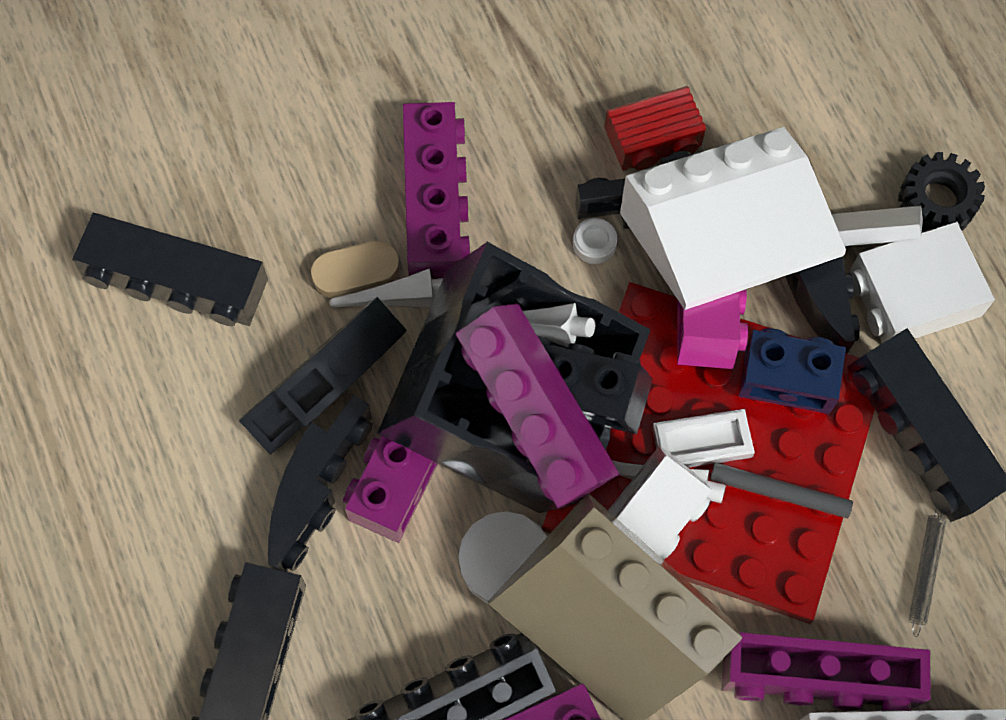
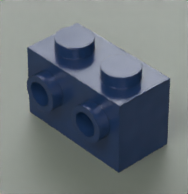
[738,328,846,414]

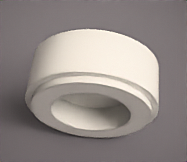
[573,218,617,264]

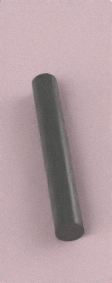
[710,463,853,519]

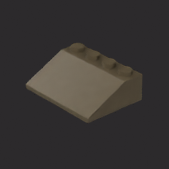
[488,494,743,720]

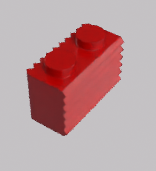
[604,86,706,171]

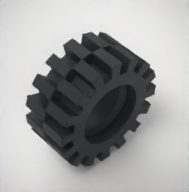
[898,152,985,233]

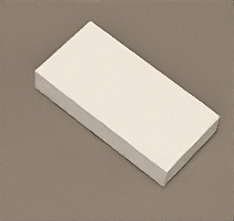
[832,206,923,246]
[652,409,755,468]

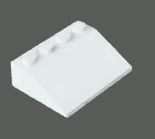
[620,127,846,310]

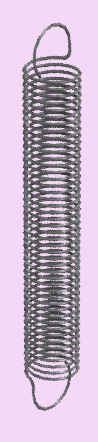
[908,508,946,637]

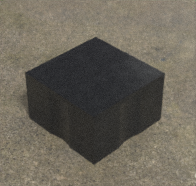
[377,241,650,514]

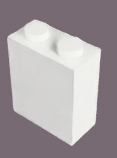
[850,222,995,343]

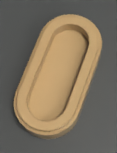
[311,241,399,298]

